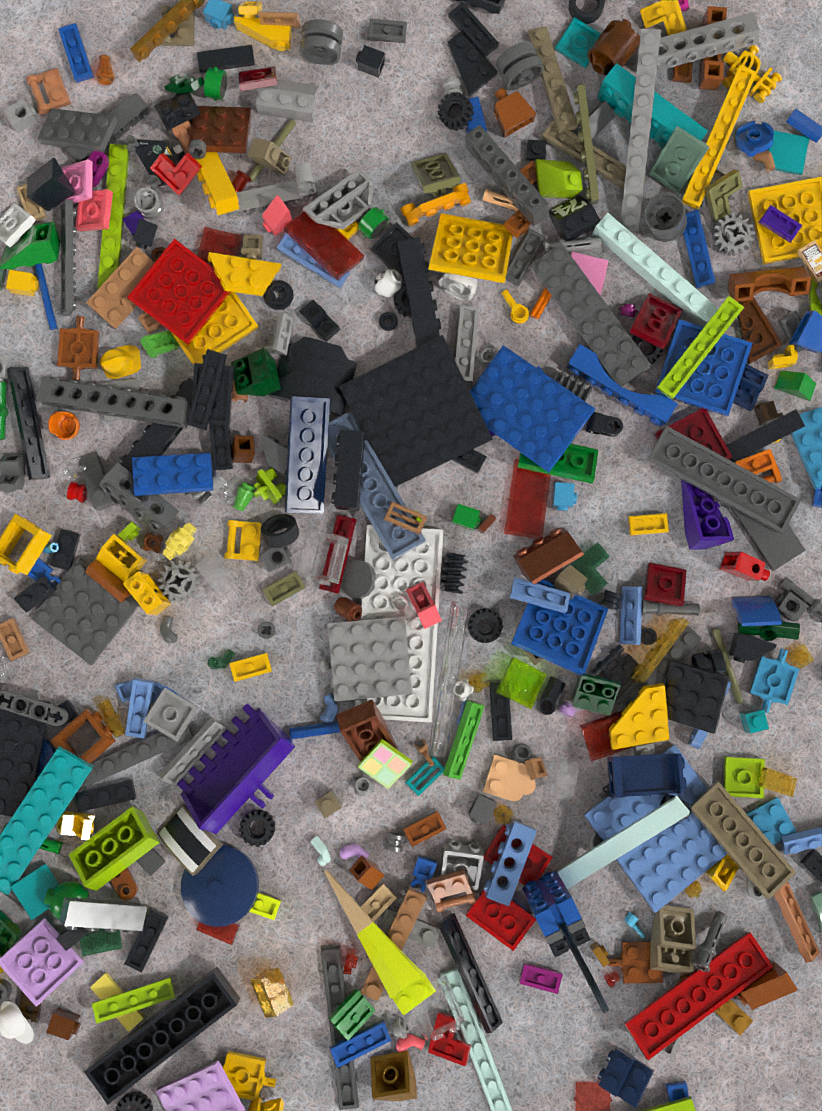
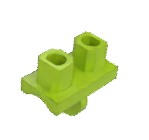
[254,468,286,505]

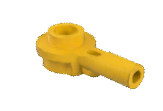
[501,289,529,324]

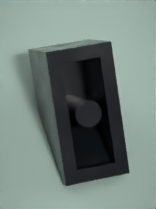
[728,633,777,663]

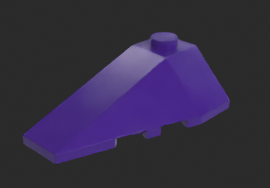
[681,479,734,550]

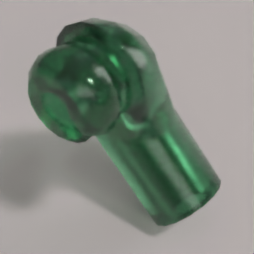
[207,649,236,670]

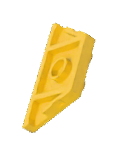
[208,252,281,296]

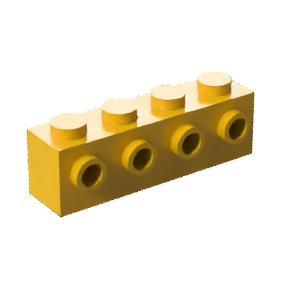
[194,152,239,215]

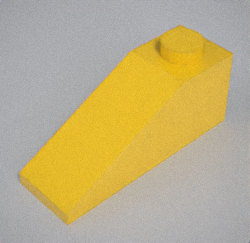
[234,17,292,51]

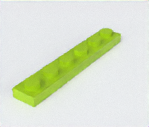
[657,296,744,400]

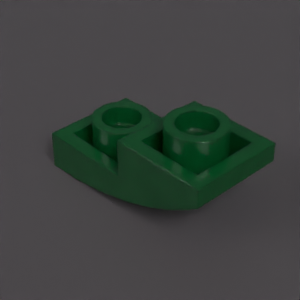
[164,74,205,94]

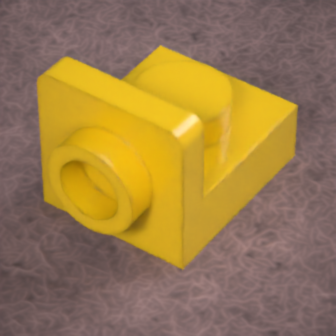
[768,345,798,370]

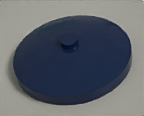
[181,845,259,927]

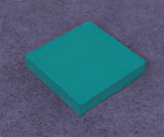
[554,17,601,69]
[764,130,809,176]
[11,864,59,920]

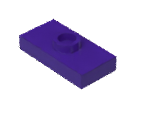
[759,205,802,243]

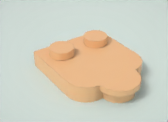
[483,754,536,801]

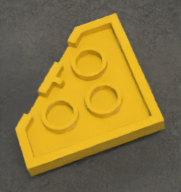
[609,683,670,750]

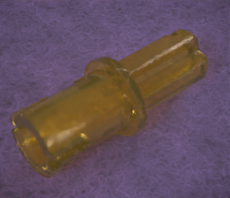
[98,699,125,738]

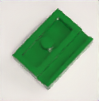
[328,989,376,1041]

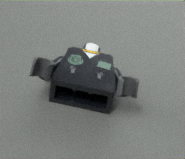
[124,135,184,190]

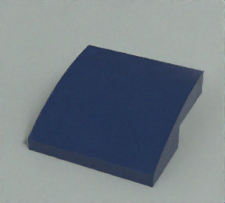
[733,364,769,411]

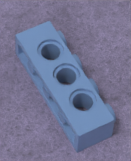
[484,820,537,906]

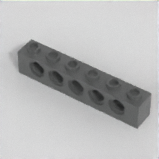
[465,125,549,227]

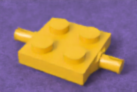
[222,1051,276,1101]

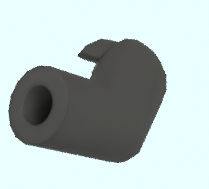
[160,615,178,643]

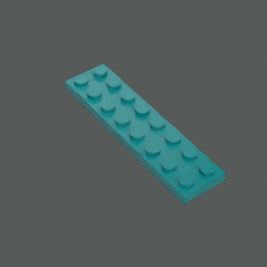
[0,746,93,895]

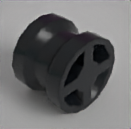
[600,590,623,611]

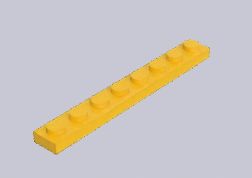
[682,65,757,209]

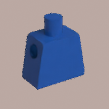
[789,310,822,353]

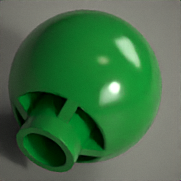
[44,881,89,920]

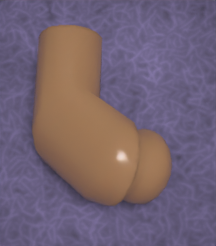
[753,150,776,172]

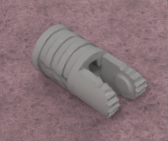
[192,471,227,505]

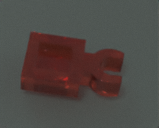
[343,948,358,975]

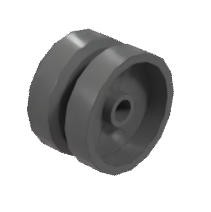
[299,19,343,65]
[496,41,544,90]

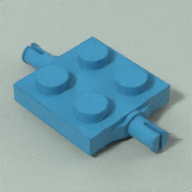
[749,648,799,713]

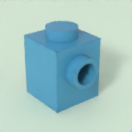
[203,0,234,30]
[552,482,577,511]

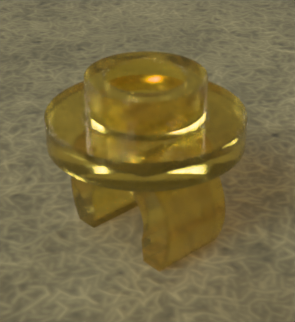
[469,673,490,693]

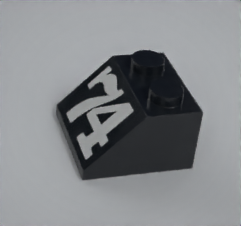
[549,195,600,241]

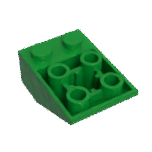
[0,222,61,270]

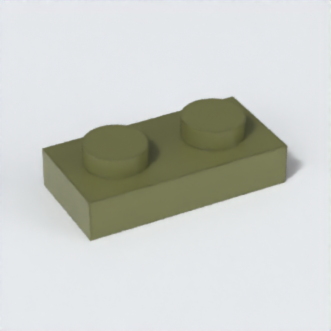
[263,571,306,606]

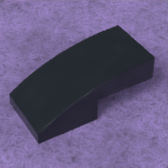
[299,299,341,342]

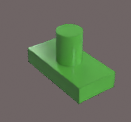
[140,330,180,358]

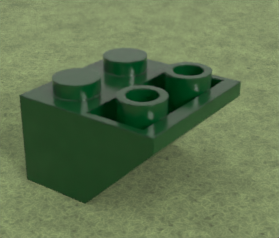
[231,348,281,396]
[572,674,621,716]

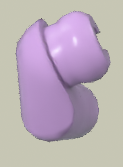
[339,843,370,860]

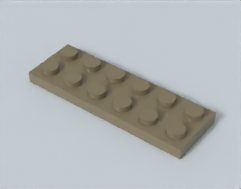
[689,781,796,899]

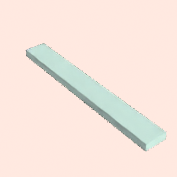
[557,796,690,889]
[440,967,513,1111]

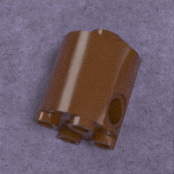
[587,19,640,76]

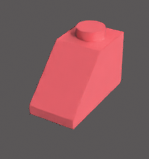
[262,196,293,236]
[406,582,442,629]

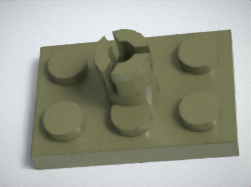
[410,152,461,197]

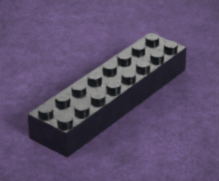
[84,967,240,1105]

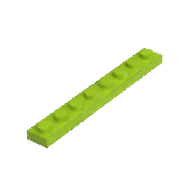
[97,144,130,290]

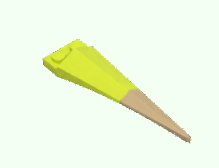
[325,870,436,1016]

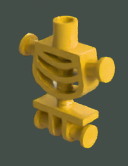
[722,45,782,103]

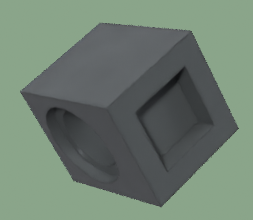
[260,546,292,572]
[774,592,808,622]
[468,792,497,825]

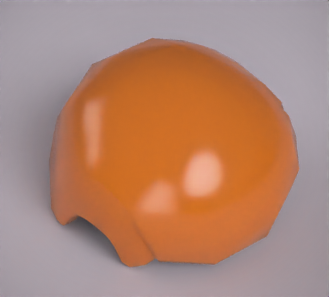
[48,411,80,440]

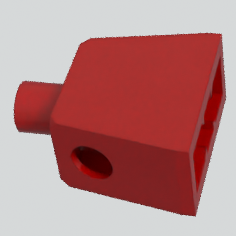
[719,551,770,581]

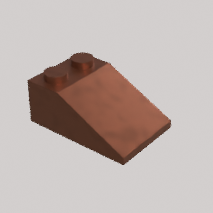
[337,699,399,761]

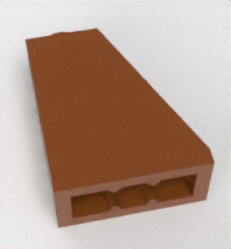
[737,962,798,1010]

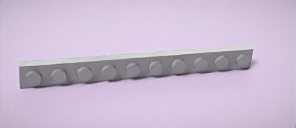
[621,29,661,232]

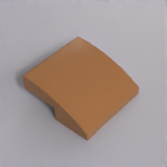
[259,11,301,27]

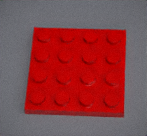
[127,238,231,346]

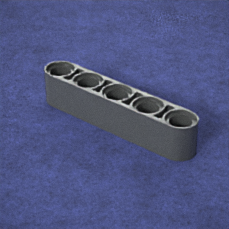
[68,93,151,162]

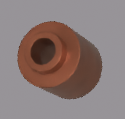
[334,597,362,622]

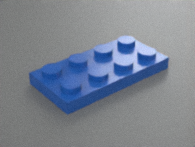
[132,453,213,496]

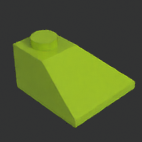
[535,159,583,199]

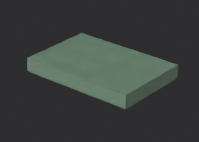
[648,126,709,194]

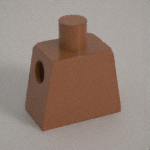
[493,88,536,138]

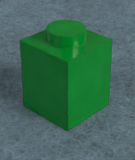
[452,504,482,531]

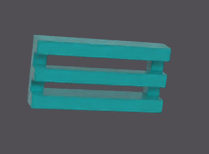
[405,755,445,796]

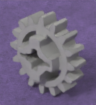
[712,213,755,256]
[158,560,201,602]

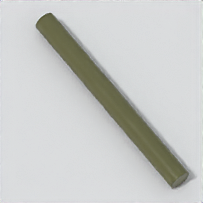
[247,119,296,183]
[712,628,744,704]

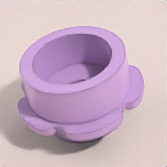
[558,701,577,717]

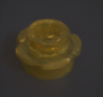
[494,805,513,824]
[685,881,702,898]

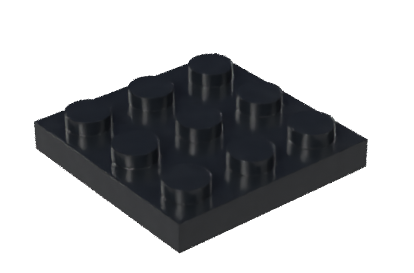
[665,660,729,734]

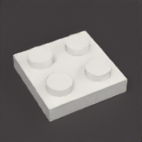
[0,203,36,247]

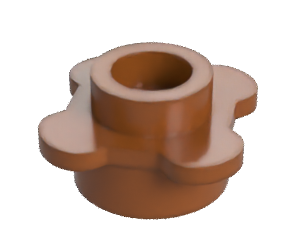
[143,533,164,553]

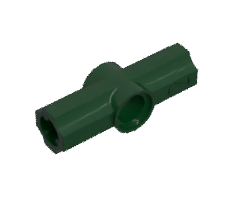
[738,621,800,641]

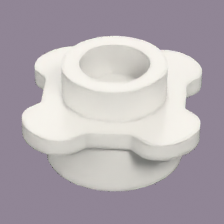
[454,678,474,701]

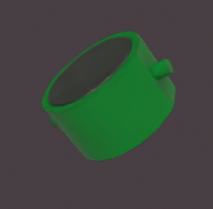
[204,67,227,101]
[358,207,389,239]

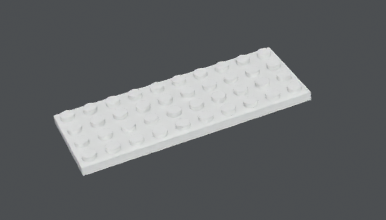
[355,525,443,722]

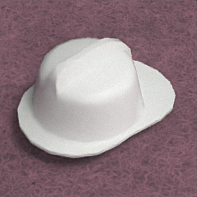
[0,1001,34,1044]

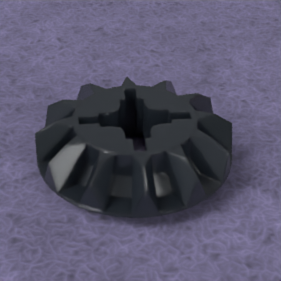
[264,280,294,310]

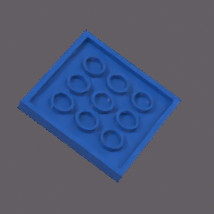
[654,319,753,416]
[511,579,609,675]

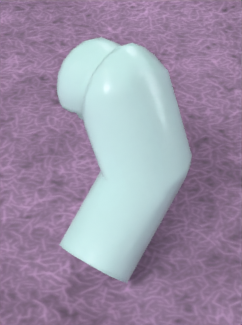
[310,836,331,866]

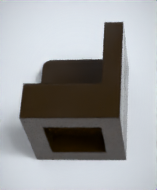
[754,401,784,425]

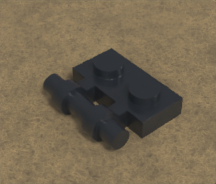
[592,644,642,690]

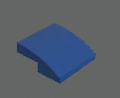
[732,596,782,626]

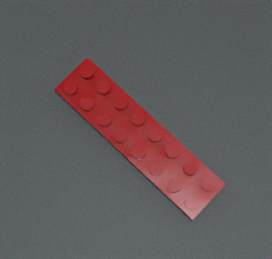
[623,932,773,1060]

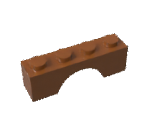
[699,6,727,90]
[728,266,812,302]

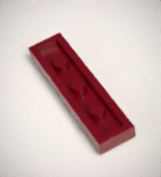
[319,515,357,594]

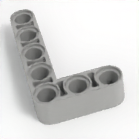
[227,162,318,218]

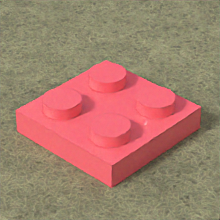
[75,189,113,232]

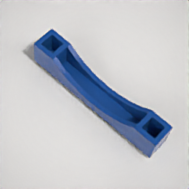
[566,344,678,426]

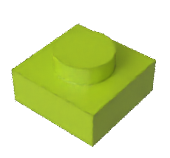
[118,522,141,542]

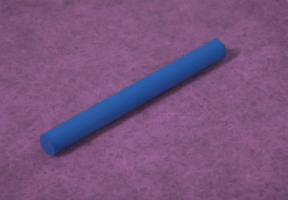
[34,263,58,330]

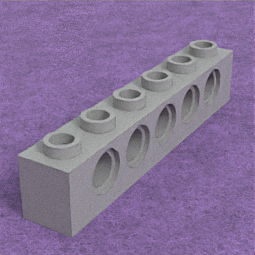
[657,12,759,71]

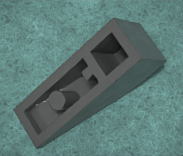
[79,451,117,511]

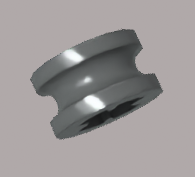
[189,139,207,159]
[258,622,276,639]

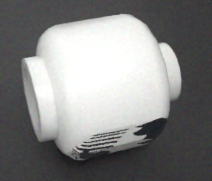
[374,269,402,297]

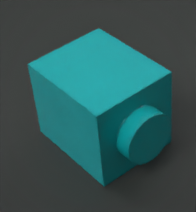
[739,709,769,734]

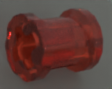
[232,170,251,193]

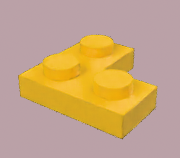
[640,0,687,36]

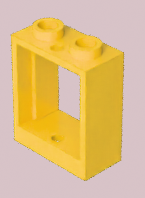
[0,513,52,575]
[123,571,172,616]

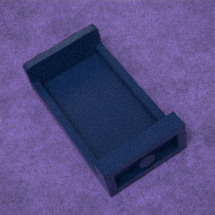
[607,753,687,798]

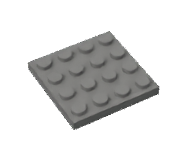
[328,616,412,701]

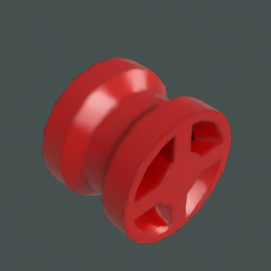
[67,481,88,503]

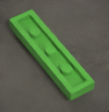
[443,700,485,780]

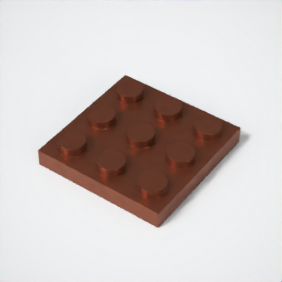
[188,106,251,153]

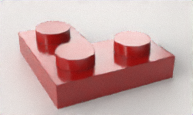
[150,153,202,196]
[428,1012,472,1066]

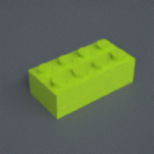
[68,806,160,891]

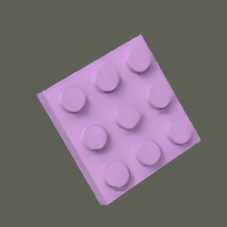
[0,918,84,1007]

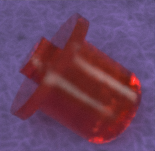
[604,972,620,988]

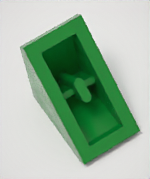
[774,371,817,401]

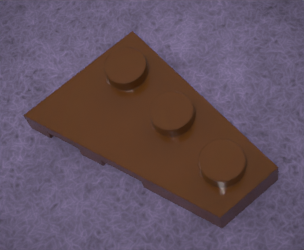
[737,297,783,365]

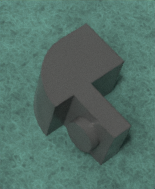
[0,453,25,493]

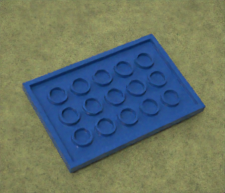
[470,345,596,473]

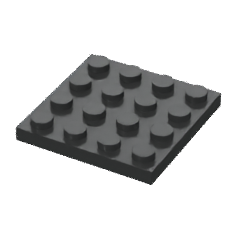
[31,558,139,665]

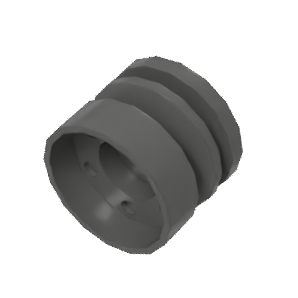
[644,192,687,242]

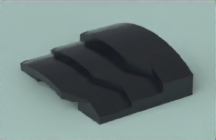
[269,337,357,416]

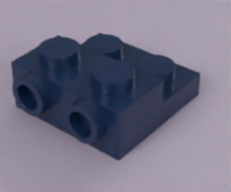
[598,1048,655,1108]

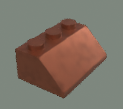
[513,527,584,585]

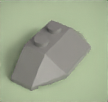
[303,169,372,230]

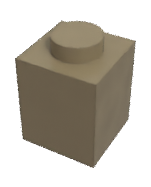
[553,565,588,600]
[314,789,342,818]

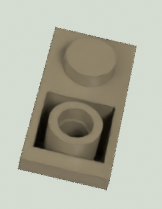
[247,138,292,175]

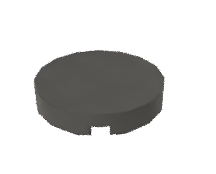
[341,560,376,599]

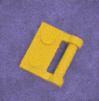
[224,520,262,561]

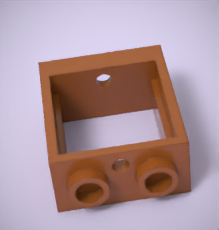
[51,709,116,763]

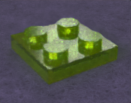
[496,657,547,709]

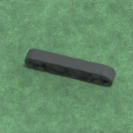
[0,690,69,726]

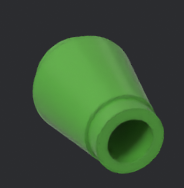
[233,481,256,511]

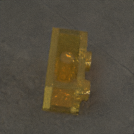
[250,967,294,1018]

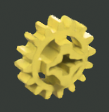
[163,522,197,560]

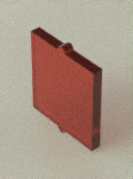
[574,1082,612,1111]

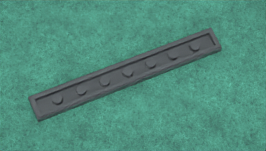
[321,946,359,1110]

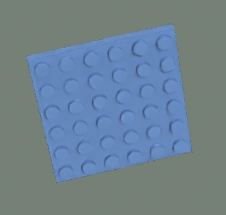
[583,744,727,913]

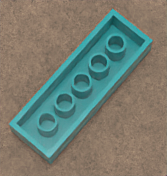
[597,63,708,149]

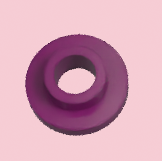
[619,303,638,318]

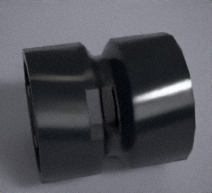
[691,648,726,674]

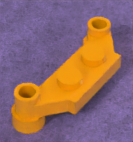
[400,183,471,226]

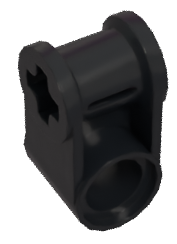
[584,412,623,437]

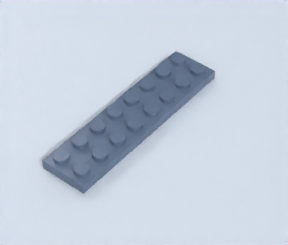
[327,411,426,561]

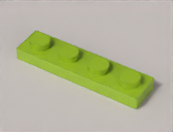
[92,977,176,1024]

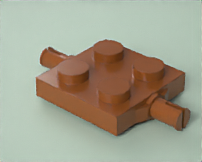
[57,316,100,381]
[608,941,663,983]

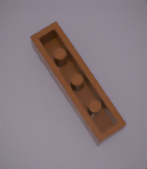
[85,560,131,603]

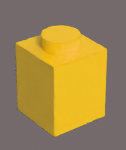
[6,270,39,297]

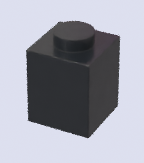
[356,45,386,78]
[133,219,158,249]

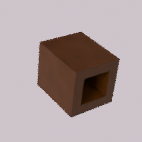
[232,435,255,463]
[46,1008,81,1041]

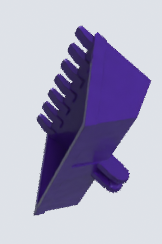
[177,704,295,834]

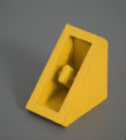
[705,854,739,891]

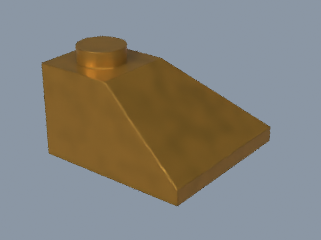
[370,1051,417,1102]

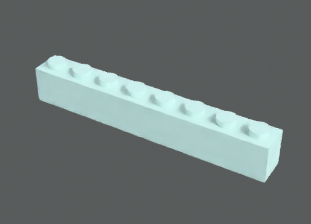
[592,213,719,327]

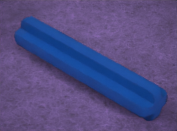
[289,721,340,739]

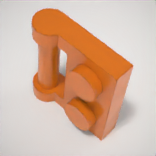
[734,449,782,483]

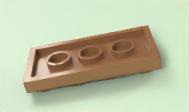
[86,247,154,329]

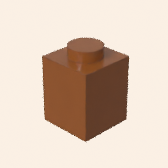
[349,855,384,890]

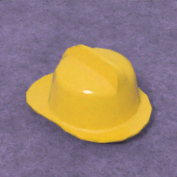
[99,345,141,379]

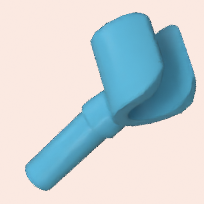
[625,912,645,939]

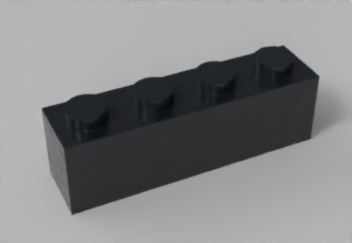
[331,430,365,511]

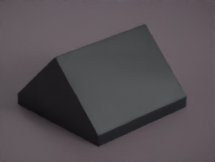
[27,158,75,211]

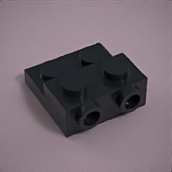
[154,93,200,131]

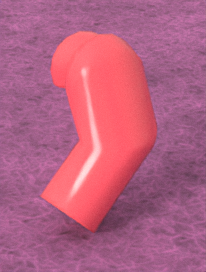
[395,1033,425,1052]

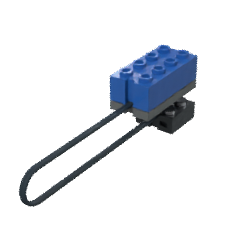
[522,871,609,1013]

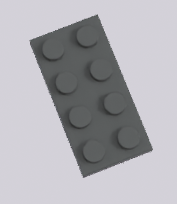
[37,108,118,152]

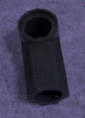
[536,676,566,715]

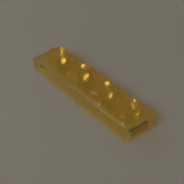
[631,618,689,683]

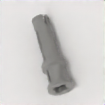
[543,237,601,255]

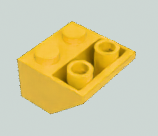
[95,534,148,582]

